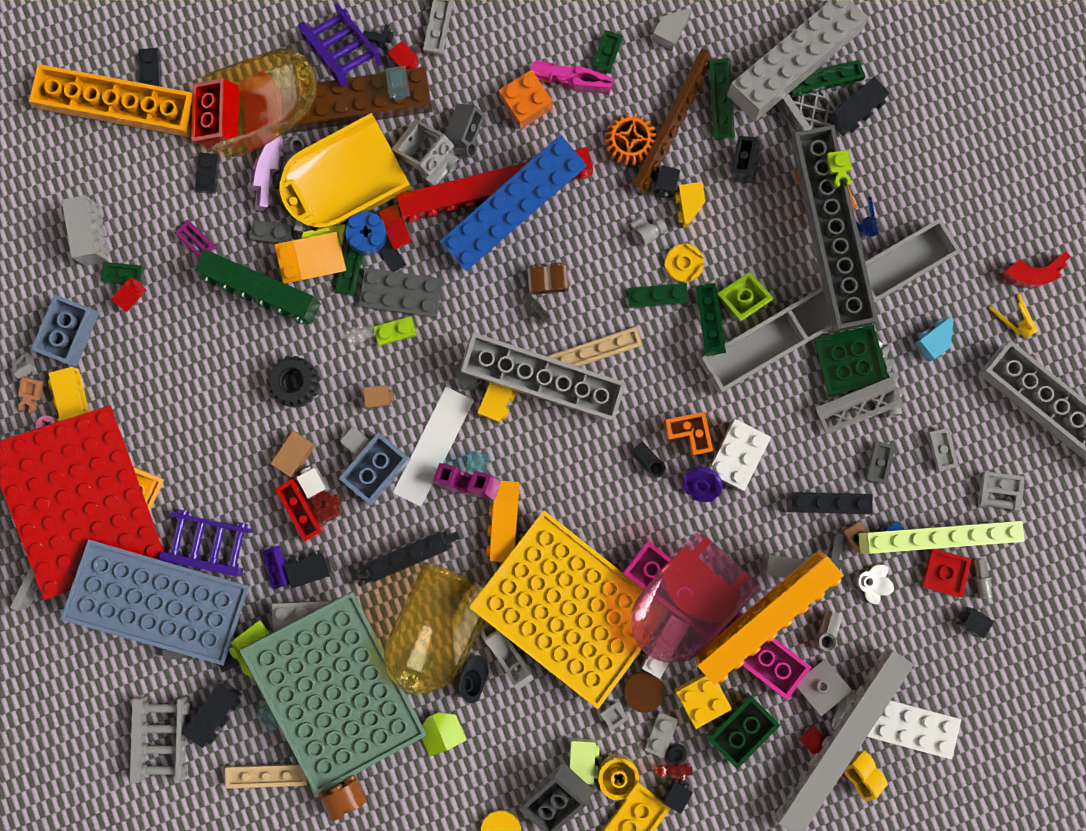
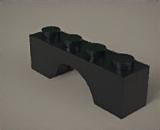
[787,492,873,515]

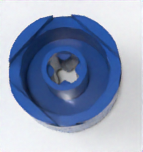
[346,212,387,256]

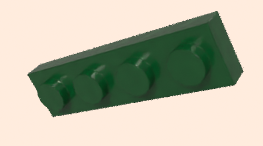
[709,58,735,140]
[790,60,866,97]
[696,283,726,357]

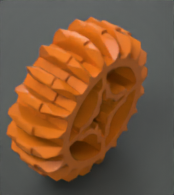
[604,113,657,166]

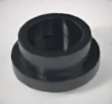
[666,743,687,765]

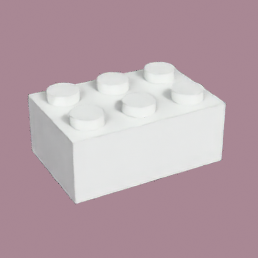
[708,419,771,492]

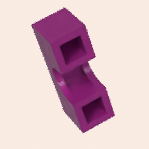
[433,463,501,501]

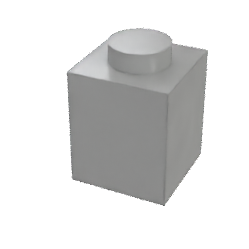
[340,426,371,456]

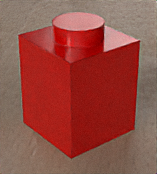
[388,41,419,70]
[111,277,147,313]

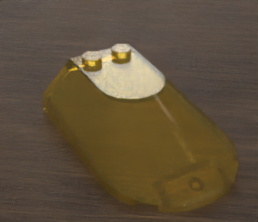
[384,562,485,694]

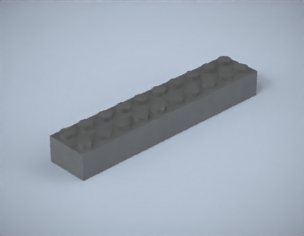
[790,125,879,333]

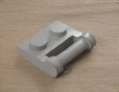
[978,471,1025,512]

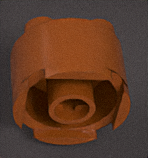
[318,775,368,821]

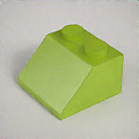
[229,621,270,679]

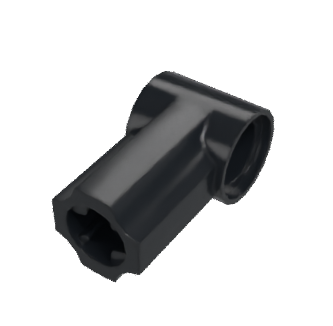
[630,441,666,479]

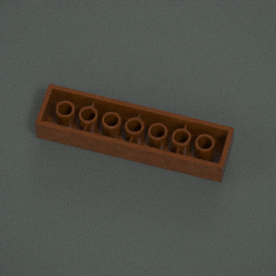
[274,67,433,135]

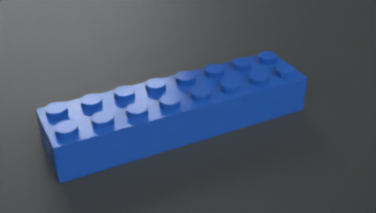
[440,135,587,271]

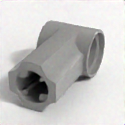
[422,152,460,186]
[814,610,843,651]

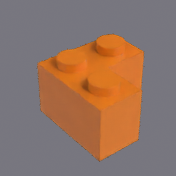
[663,412,713,456]

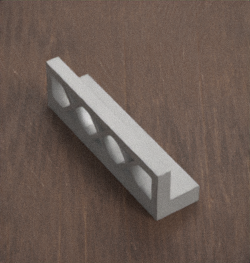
[816,377,903,435]

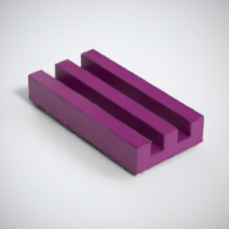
[174,220,217,258]

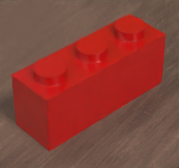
[275,479,326,542]

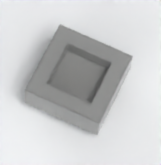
[11,352,35,379]
[600,702,628,731]

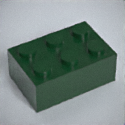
[705,692,780,770]

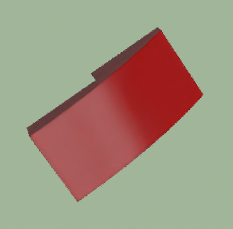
[379,204,412,250]

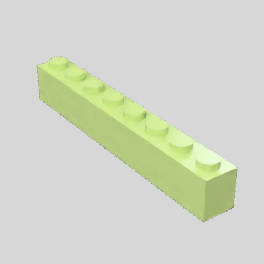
[858,521,1024,554]

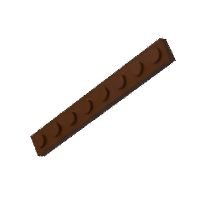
[632,48,713,195]

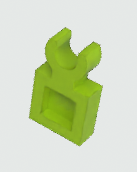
[827,150,852,188]

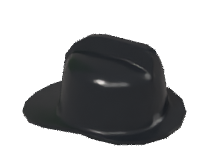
[453,655,489,704]

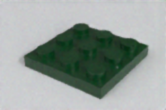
[814,324,888,397]

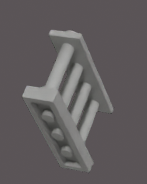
[130,697,190,783]

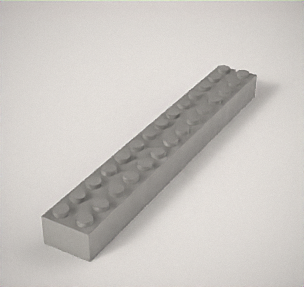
[699,218,962,394]

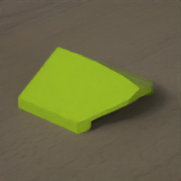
[422,712,467,757]

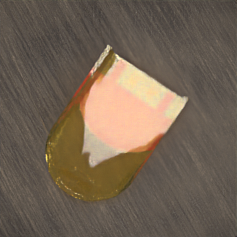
[205,48,317,157]

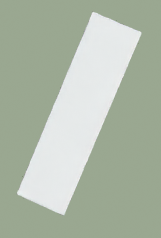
[393,387,474,507]

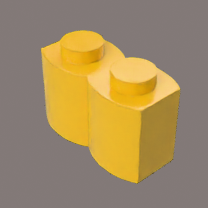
[844,750,888,802]

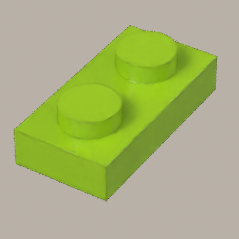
[373,316,417,347]

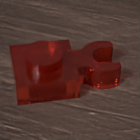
[656,763,693,779]

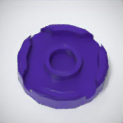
[682,466,723,502]

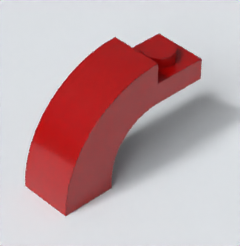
[999,251,1071,289]

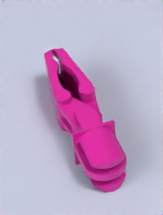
[532,60,613,94]

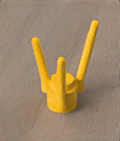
[989,294,1038,338]

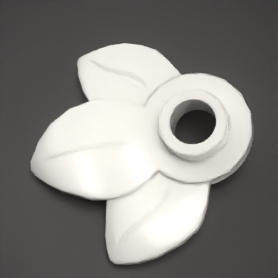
[856,565,894,604]

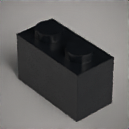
[731,136,762,183]
[284,550,333,589]

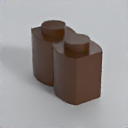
[527,262,569,295]

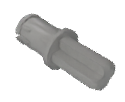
[974,558,993,599]

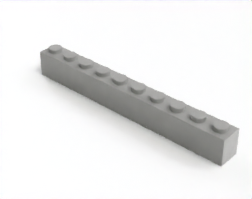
[776,649,914,831]

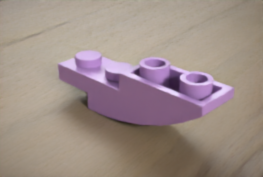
[249,131,283,211]

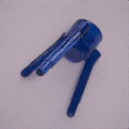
[856,196,880,237]

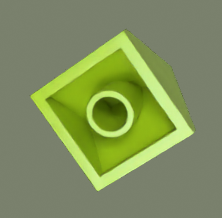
[717,272,773,321]

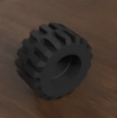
[266,356,320,408]

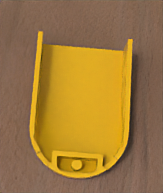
[280,113,412,228]

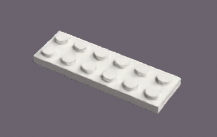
[832,689,961,759]

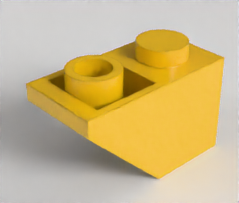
[674,182,705,228]

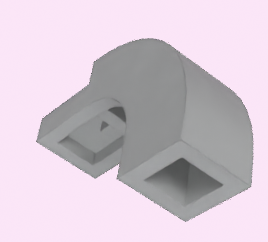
[478,623,534,691]

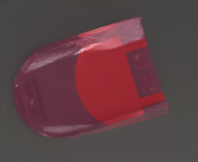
[631,528,760,663]

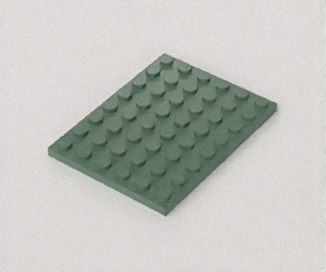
[240,591,427,795]

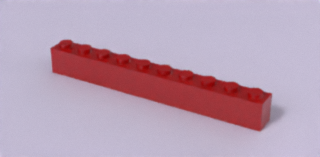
[397,147,593,223]

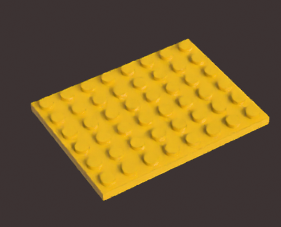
[468,510,670,709]

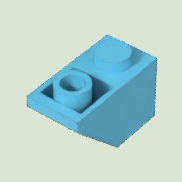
[915,317,954,362]

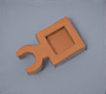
[18,376,44,413]

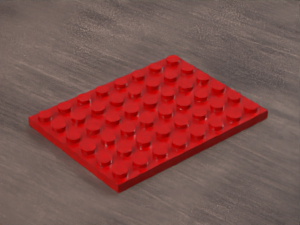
[0,405,164,600]

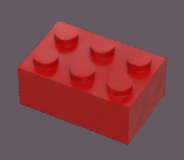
[191,78,239,148]

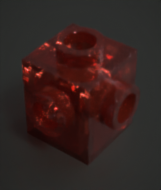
[311,490,343,524]

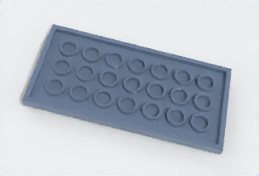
[60,540,250,665]

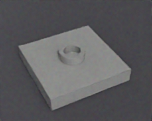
[797,659,853,717]

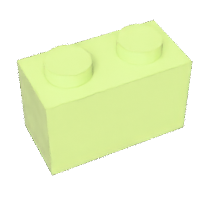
[569,738,600,785]

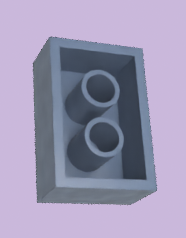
[31,294,99,367]
[339,432,411,505]

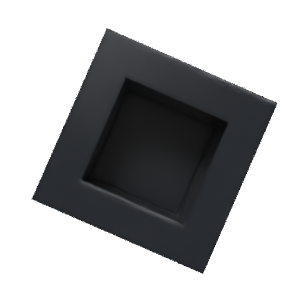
[654,165,681,198]
[957,607,995,639]
[662,778,693,814]

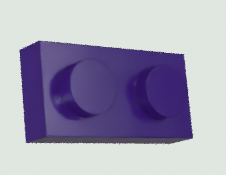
[262,545,290,590]

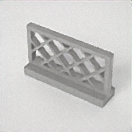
[775,90,837,133]

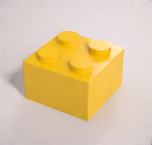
[674,673,732,729]

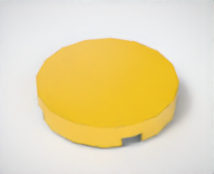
[664,244,704,283]
[481,810,521,831]

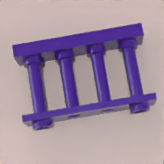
[298,3,381,87]
[159,509,253,577]

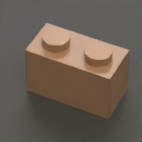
[271,431,316,478]

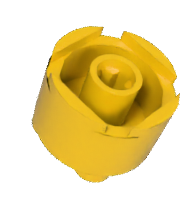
[598,754,640,800]

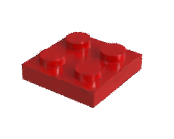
[921,549,972,598]

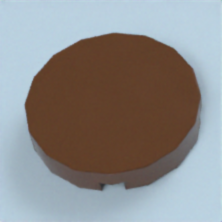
[624,671,664,713]

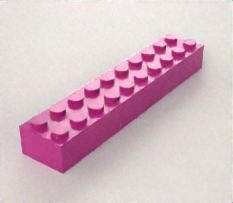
[622,541,812,700]

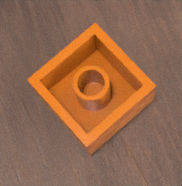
[499,70,553,130]

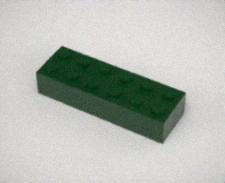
[194,249,321,325]

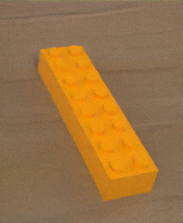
[29,64,193,137]
[694,550,844,685]

